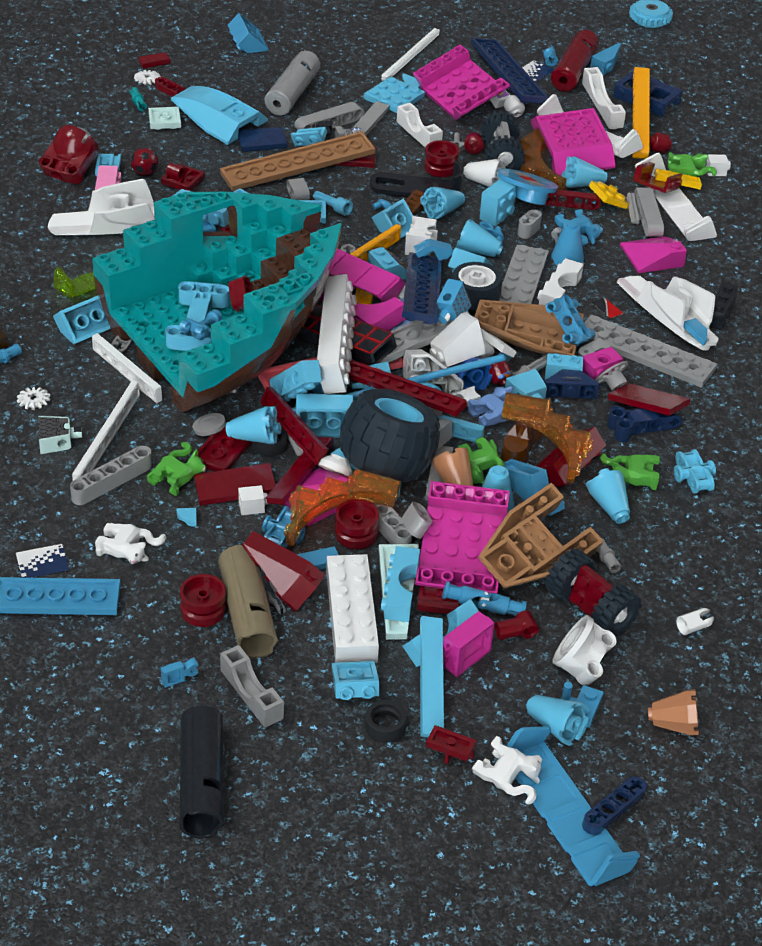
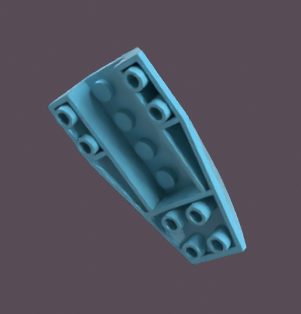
[171,86,268,145]

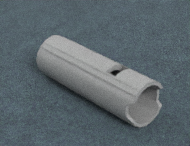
[265,50,321,116]

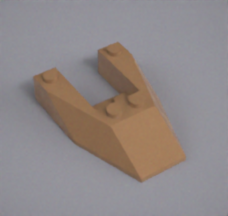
[478,483,604,589]

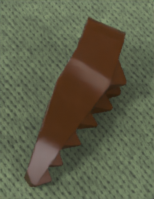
[501,398,554,463]

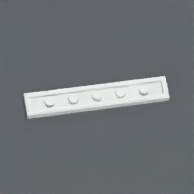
[92,333,162,403]

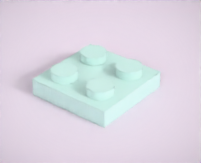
[148,107,181,130]

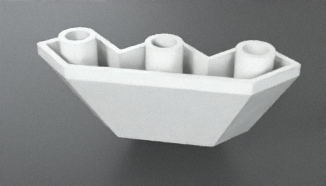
[403,349,463,394]

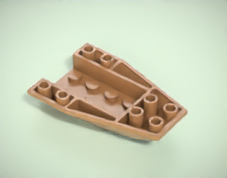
[475,300,584,356]

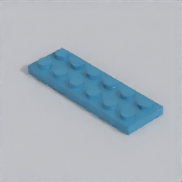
[0,577,121,615]

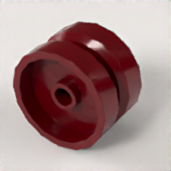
[424,140,459,177]
[335,499,379,549]
[180,574,226,627]

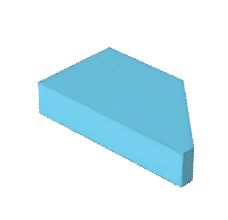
[402,73,421,90]

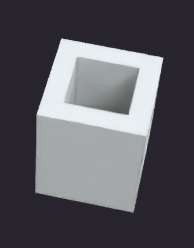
[706,155,730,176]
[238,485,268,515]

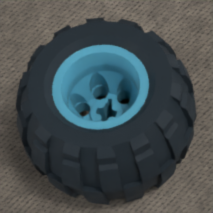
[340,389,440,482]

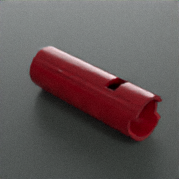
[551,29,599,92]

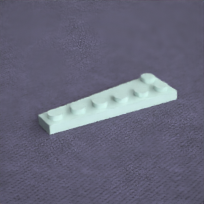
[378,544,418,640]

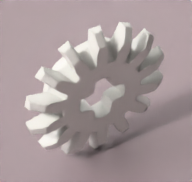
[134,70,161,85]
[17,387,50,410]

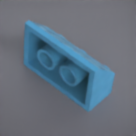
[228,13,269,53]

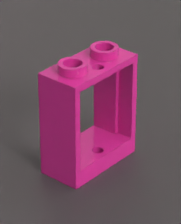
[443,611,494,677]

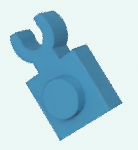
[161,658,199,688]

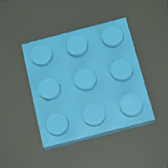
[364,77,425,113]

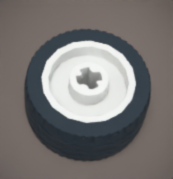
[451,262,502,310]

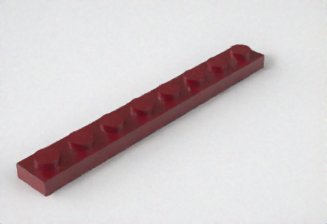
[348,360,467,417]

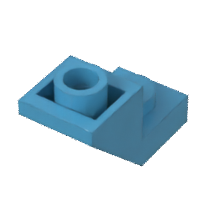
[414,239,453,261]

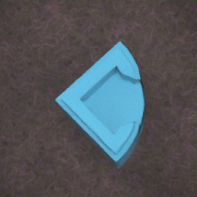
[176,508,196,526]

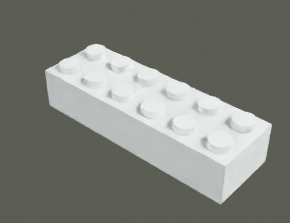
[326,554,379,663]

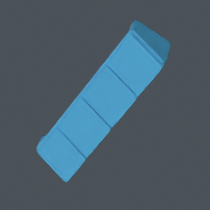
[507,726,640,886]

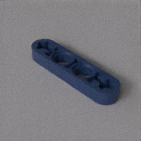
[582,776,647,835]

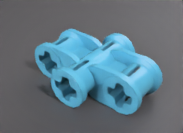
[674,449,716,494]

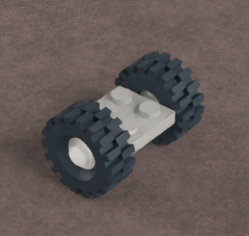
[480,110,525,171]

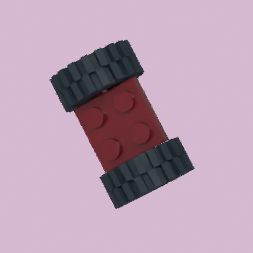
[545,548,642,637]

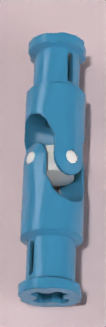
[442,581,527,616]

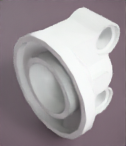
[553,615,616,686]

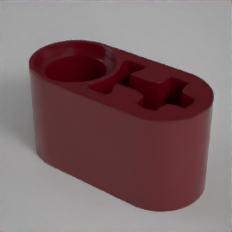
[228,275,253,312]

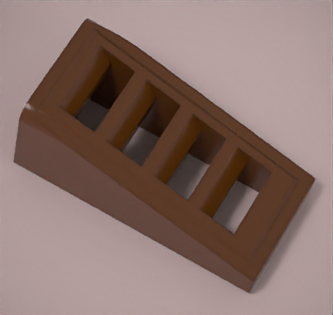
[405,189,424,216]

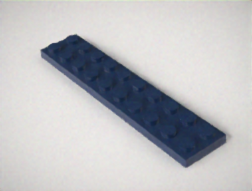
[470,38,549,104]
[402,252,442,325]

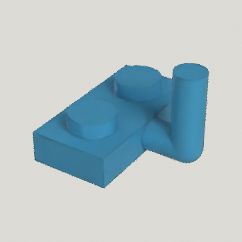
[562,682,604,728]

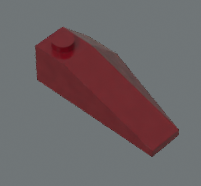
[242,531,325,611]

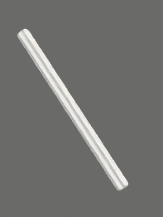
[381,28,440,81]

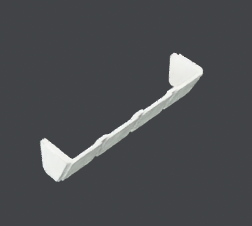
[537,94,643,158]
[635,153,717,241]

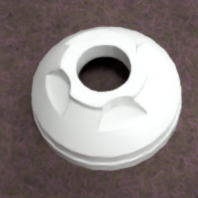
[318,454,353,479]

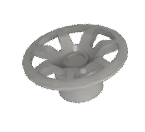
[596,361,628,391]

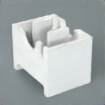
[405,216,438,256]

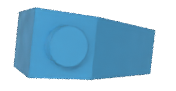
[590,43,621,75]

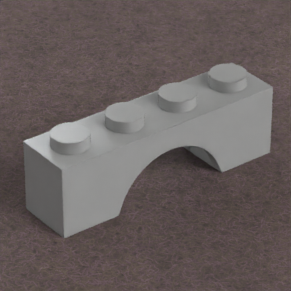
[220,645,284,728]

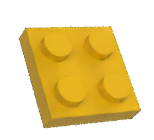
[589,181,629,209]

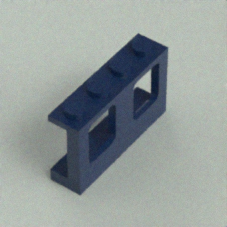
[613,71,683,117]

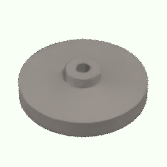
[192,413,226,436]

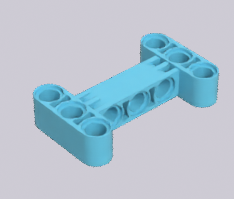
[165,281,230,351]

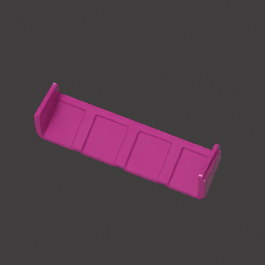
[329,249,405,302]

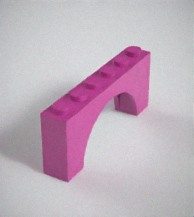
[319,275,405,331]

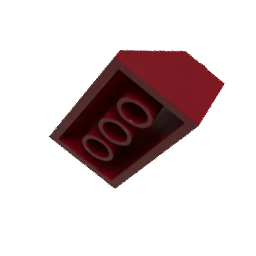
[536,427,606,487]

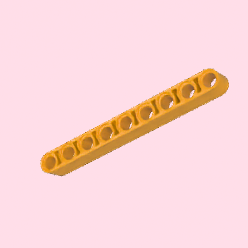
[632,67,650,159]

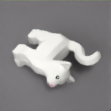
[95,523,166,564]
[472,736,542,805]

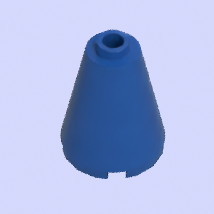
[450,357,492,391]

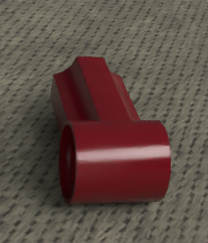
[494,611,539,640]

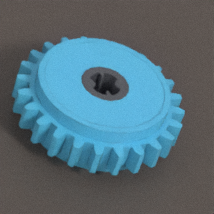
[629,0,673,28]

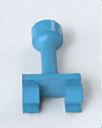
[179,309,222,340]

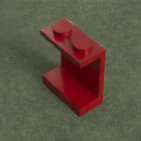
[633,162,683,193]

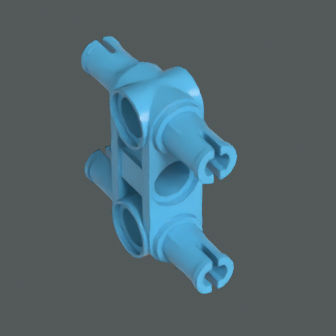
[545,294,595,347]

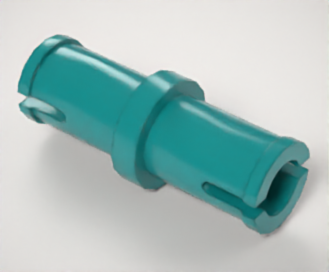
[129,87,147,112]

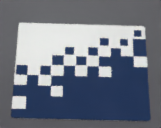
[522,60,554,82]
[16,544,69,578]

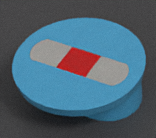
[497,168,558,205]

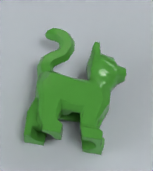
[668,152,717,176]
[458,437,504,485]
[147,442,206,496]
[600,453,660,491]

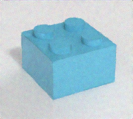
[480,179,516,226]

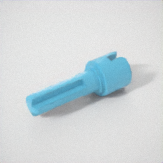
[313,191,353,216]

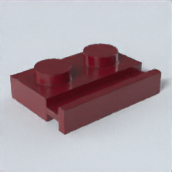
[417,586,460,614]

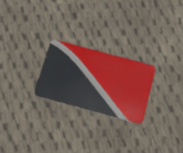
[592,298,623,318]

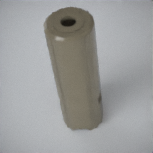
[218,545,278,659]

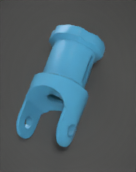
[542,45,558,66]

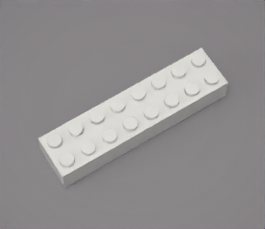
[317,274,356,394]

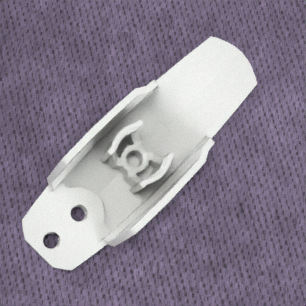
[48,179,155,235]
[617,276,719,350]

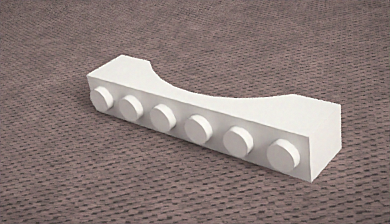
[582,67,626,129]

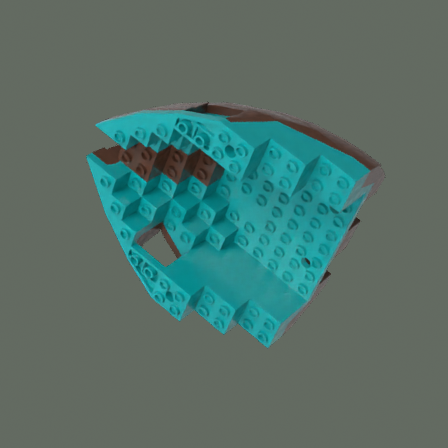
[92,192,342,412]

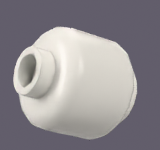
[504,95,525,117]

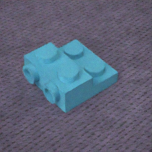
[332,661,379,700]

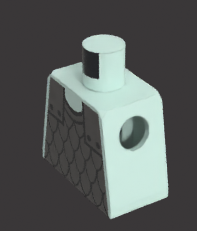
[38,416,82,454]

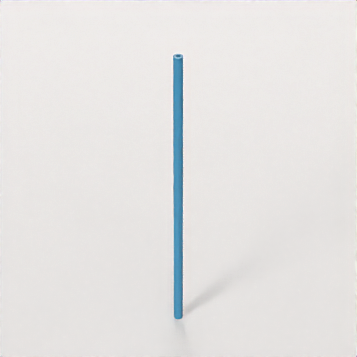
[292,354,505,413]

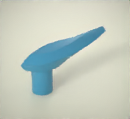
[372,199,392,210]

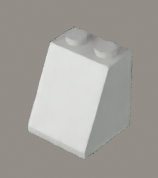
[430,312,486,367]

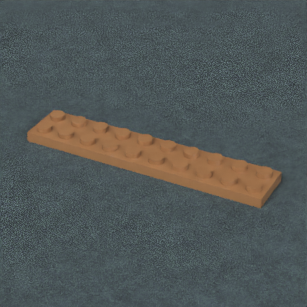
[220,131,375,191]

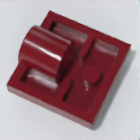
[161,163,205,191]

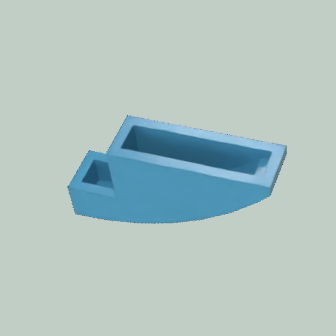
[504,459,565,516]

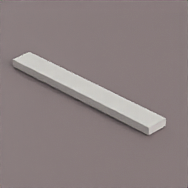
[72,380,140,480]

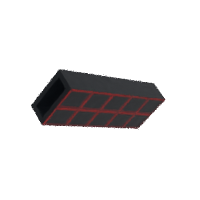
[297,305,397,366]

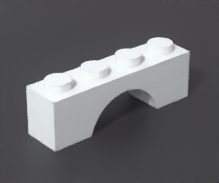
[397,103,443,148]
[537,258,584,305]

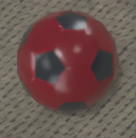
[131,148,159,176]

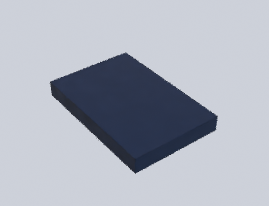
[238,127,287,152]

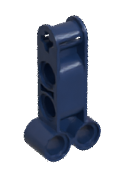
[607,406,682,442]

